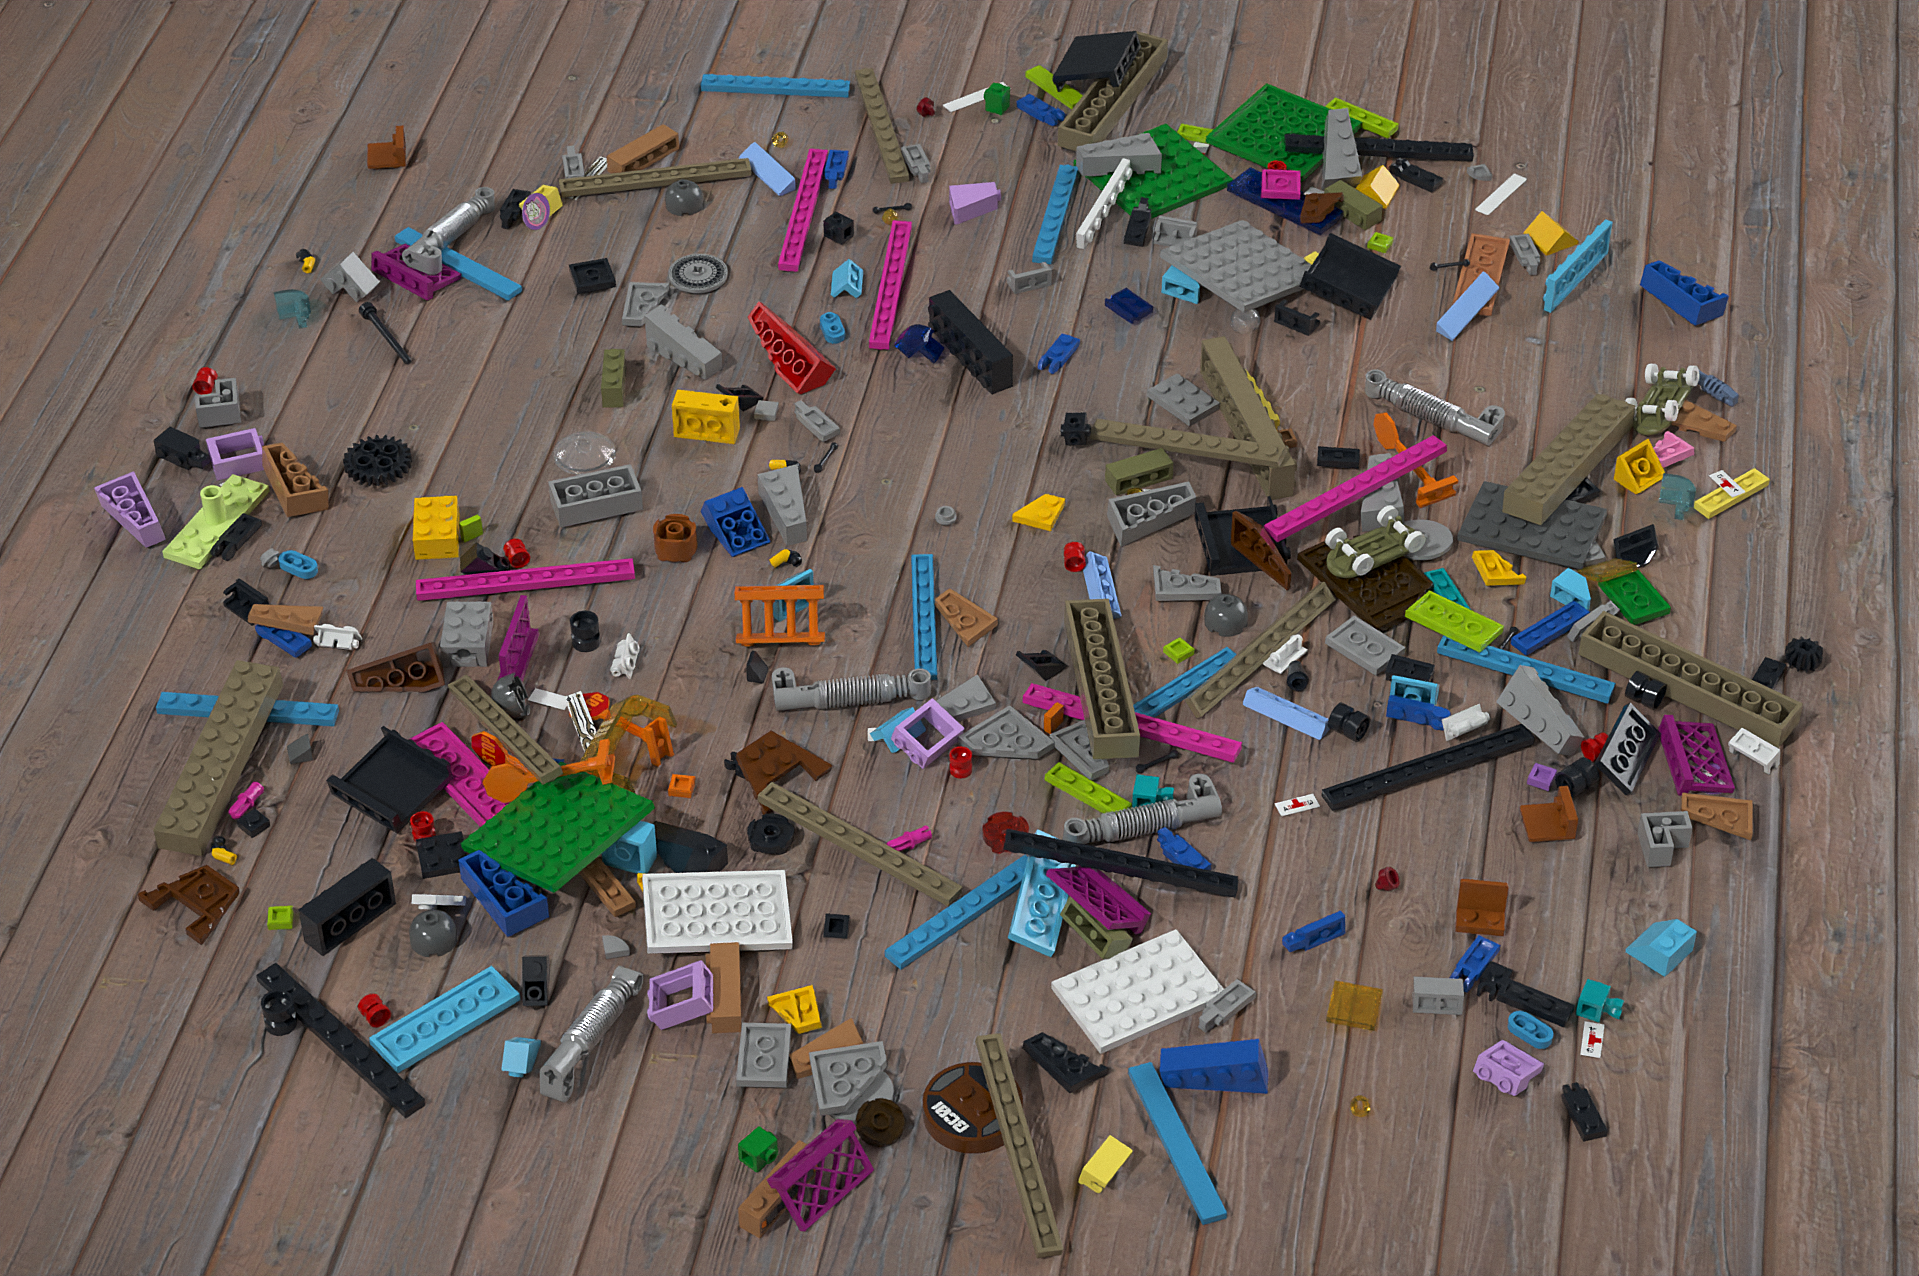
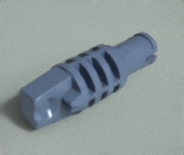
[1698,370,1739,407]

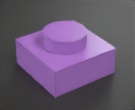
[1527,763,1557,791]

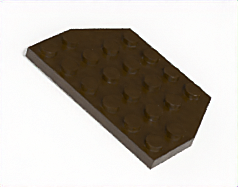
[1297,535,1433,632]

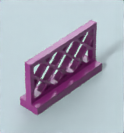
[371,243,461,300]
[497,595,539,682]
[1658,714,1735,796]
[1046,866,1151,934]
[767,1119,874,1231]

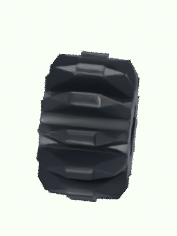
[1785,636,1823,673]

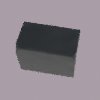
[746,650,768,684]
[823,913,851,939]

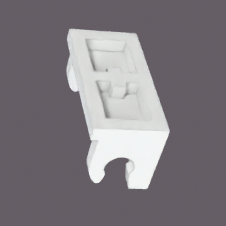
[1728,728,1780,775]

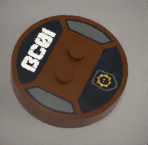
[923,1062,1023,1154]

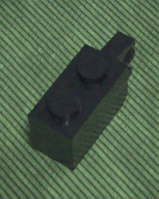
[153,427,210,470]

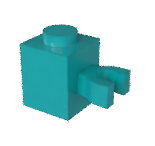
[1132,774,1174,810]
[1576,979,1624,1022]

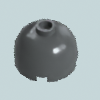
[665,179,703,216]
[1204,594,1248,637]
[491,673,530,720]
[409,909,458,957]

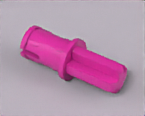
[228,782,264,820]
[886,825,932,852]

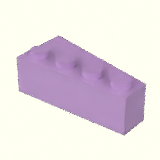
[94,471,166,548]

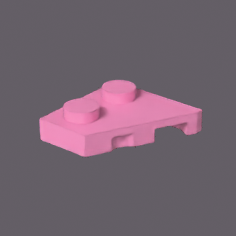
[1653,431,1694,468]

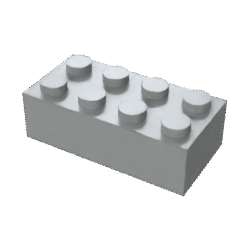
[548,464,643,527]

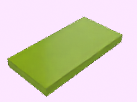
[1405,591,1504,653]

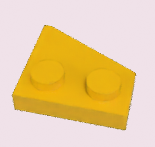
[1012,494,1065,531]
[1472,550,1526,586]
[767,985,822,1034]

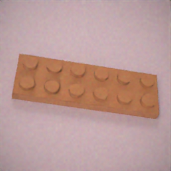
[1452,233,1510,316]

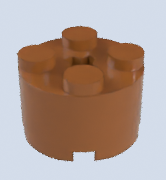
[653,514,697,563]

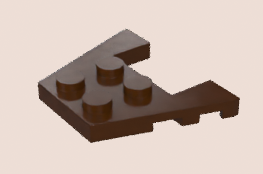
[736,730,832,815]
[138,865,240,945]

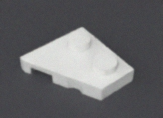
[412,894,466,909]

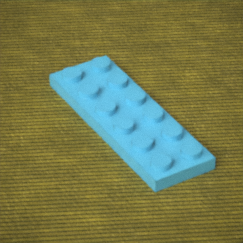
[1543,219,1613,313]
[1008,829,1076,957]
[369,966,520,1073]

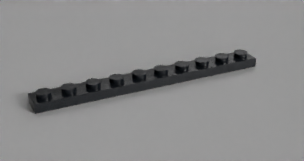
[1284,134,1474,162]
[1321,724,1534,811]
[1003,828,1238,898]
[256,963,426,1119]

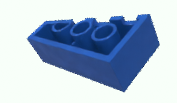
[1640,260,1729,326]
[459,850,549,937]
[1160,1039,1268,1094]

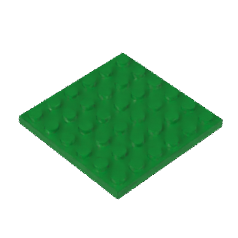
[1206,83,1362,182]
[1073,123,1233,219]
[461,762,655,893]

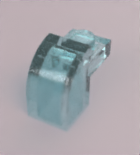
[273,289,311,329]
[1659,473,1696,520]

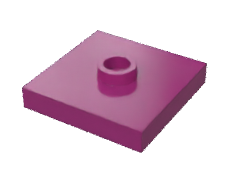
[1261,169,1301,200]

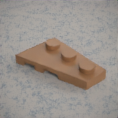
[1671,400,1737,442]
[935,588,998,647]
[248,604,323,635]
[1681,793,1753,840]
[789,1018,863,1079]

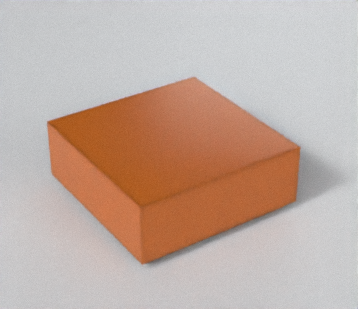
[1044,702,1064,734]
[668,774,695,798]

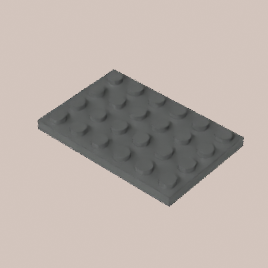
[1457,481,1607,570]

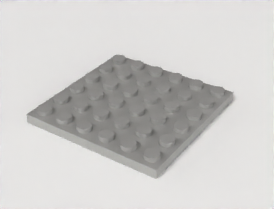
[1160,220,1312,313]

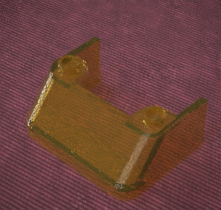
[580,695,677,794]

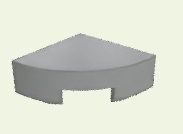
[1467,164,1492,181]
[602,935,630,959]

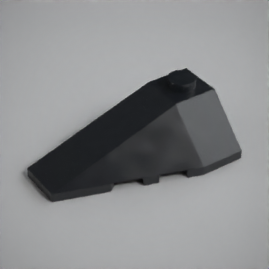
[652,821,728,873]

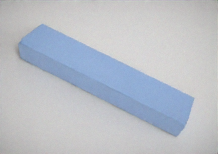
[739,142,796,196]
[1436,272,1499,341]
[1083,551,1122,619]
[1243,687,1330,740]

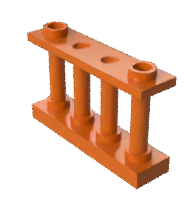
[734,585,825,646]

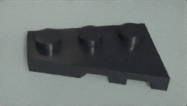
[1022,1032,1108,1094]

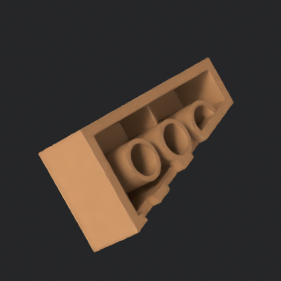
[262,443,328,517]

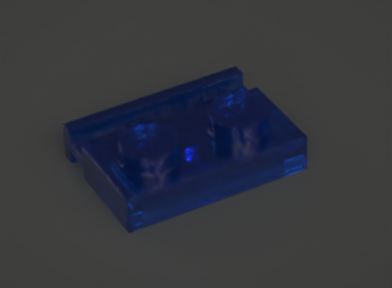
[1105,288,1153,324]

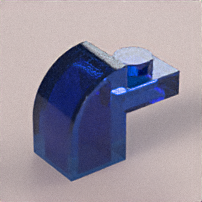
[894,324,944,364]

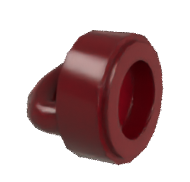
[917,97,935,117]
[1375,866,1400,891]

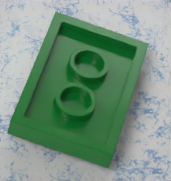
[1598,567,1671,625]

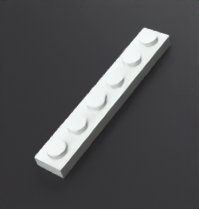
[1076,158,1132,249]

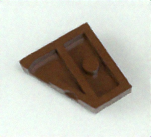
[1300,192,1344,223]

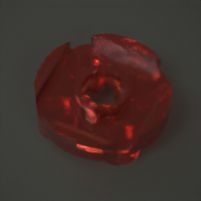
[982,811,1029,854]

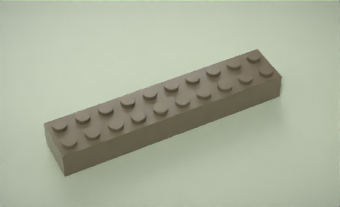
[1058,31,1168,151]
[1200,336,1297,500]
[1502,393,1635,525]
[1064,599,1140,759]
[1578,611,1803,748]
[153,660,283,856]

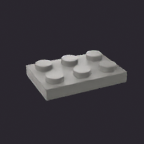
[1147,373,1220,426]
[1325,616,1405,676]
[736,1023,792,1088]

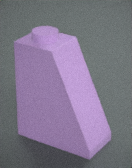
[949,182,1001,224]

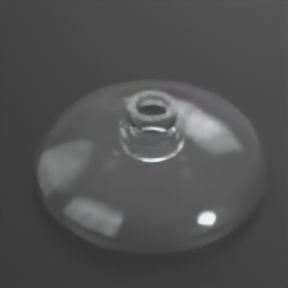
[553,430,616,475]

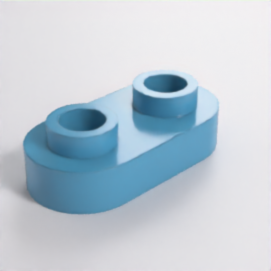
[820,312,845,344]
[278,550,318,579]
[1507,1011,1553,1049]

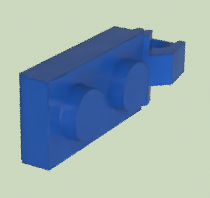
[825,150,849,189]
[1157,827,1211,870]
[1282,911,1345,952]

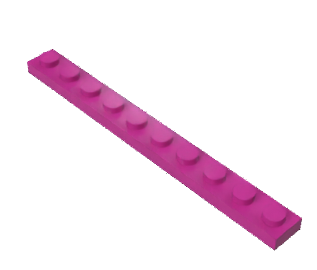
[778,148,828,272]
[869,220,912,350]
[1264,435,1447,542]
[416,558,635,601]
[1023,683,1242,763]

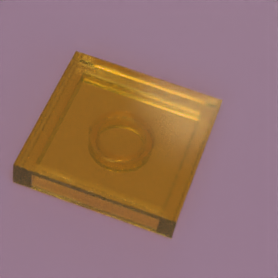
[1577,558,1638,582]
[1326,980,1383,1031]

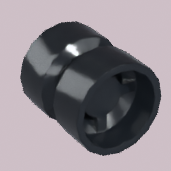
[570,610,601,652]
[1625,671,1667,710]
[1328,702,1371,742]
[1555,757,1599,798]
[261,990,297,1036]

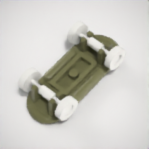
[1625,364,1699,436]
[1325,505,1426,578]

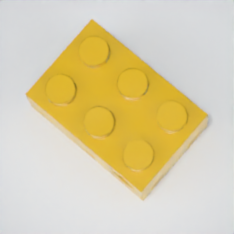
[671,390,740,444]
[413,496,460,560]

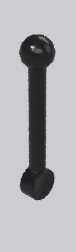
[872,203,912,214]
[1430,259,1470,271]
[814,442,838,473]
[1499,627,1519,650]
[1136,750,1178,774]

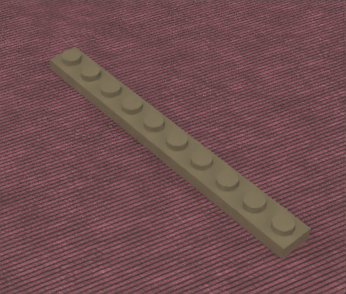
[855,68,909,184]
[559,158,752,198]
[1090,419,1287,468]
[1185,582,1335,718]
[448,675,563,785]
[758,782,962,907]
[975,1033,1063,1258]

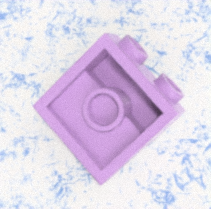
[1473,1040,1544,1096]

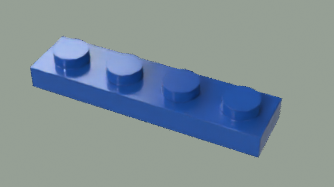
[1511,600,1590,656]

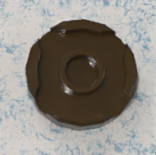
[855,1098,906,1147]

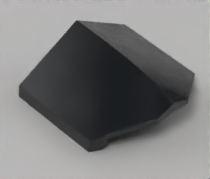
[716,384,764,412]
[1613,524,1659,568]
[1016,650,1066,681]

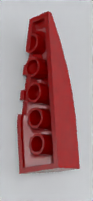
[748,301,836,395]

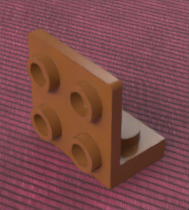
[367,126,406,169]
[1520,786,1578,842]
[1455,879,1509,936]

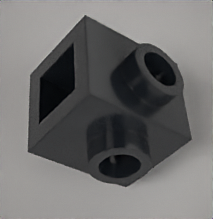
[823,211,854,245]
[1060,412,1091,445]

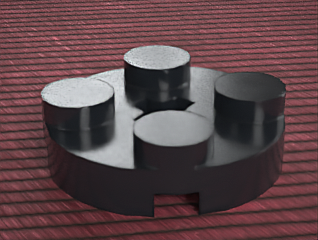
[747,813,794,855]

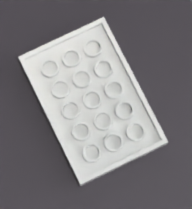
[642,870,793,954]
[1051,929,1224,1054]

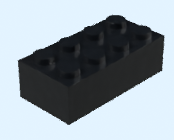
[298,858,396,956]

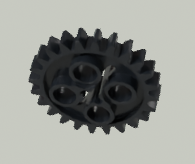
[343,435,412,486]

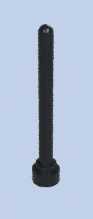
[359,302,411,364]

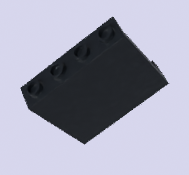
[1052,31,1141,92]
[1299,233,1401,320]
[1194,496,1291,576]
[326,726,454,834]

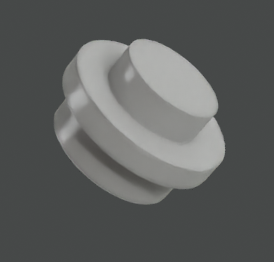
[935,506,956,525]
[260,548,280,568]

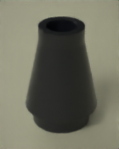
[1287,661,1309,691]

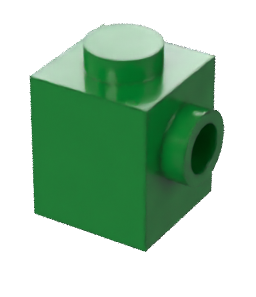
[983,82,1010,115]
[738,1126,778,1173]

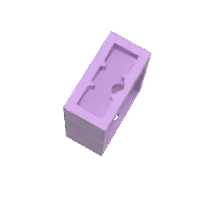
[206,428,264,481]
[891,698,965,769]
[647,960,713,1030]

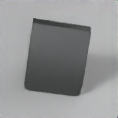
[287,734,313,764]

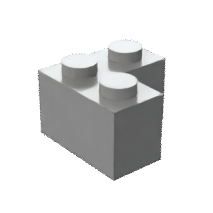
[320,252,380,302]
[195,378,241,428]
[1637,811,1692,867]

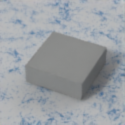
[754,400,779,421]

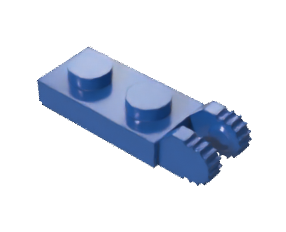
[1016,94,1066,126]
[1037,333,1080,374]
[255,624,312,658]
[1386,695,1451,731]
[1450,935,1500,993]

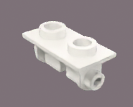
[313,624,362,650]
[610,633,639,679]
[1263,634,1308,674]
[1442,704,1490,741]

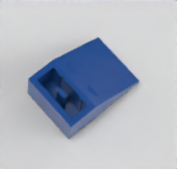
[701,487,771,557]

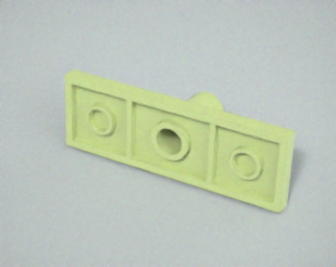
[162,474,270,569]

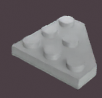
[958,705,1055,759]
[809,1041,887,1116]

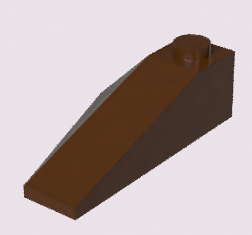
[1231,511,1292,591]
[346,642,446,692]

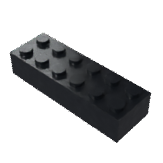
[928,290,1013,395]

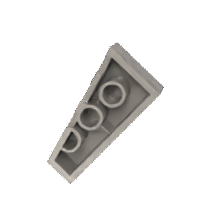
[1321,108,1362,190]
[1076,133,1162,176]
[645,304,722,380]
[1361,453,1404,532]
[757,464,807,546]
[1107,482,1196,547]
[1496,665,1585,756]

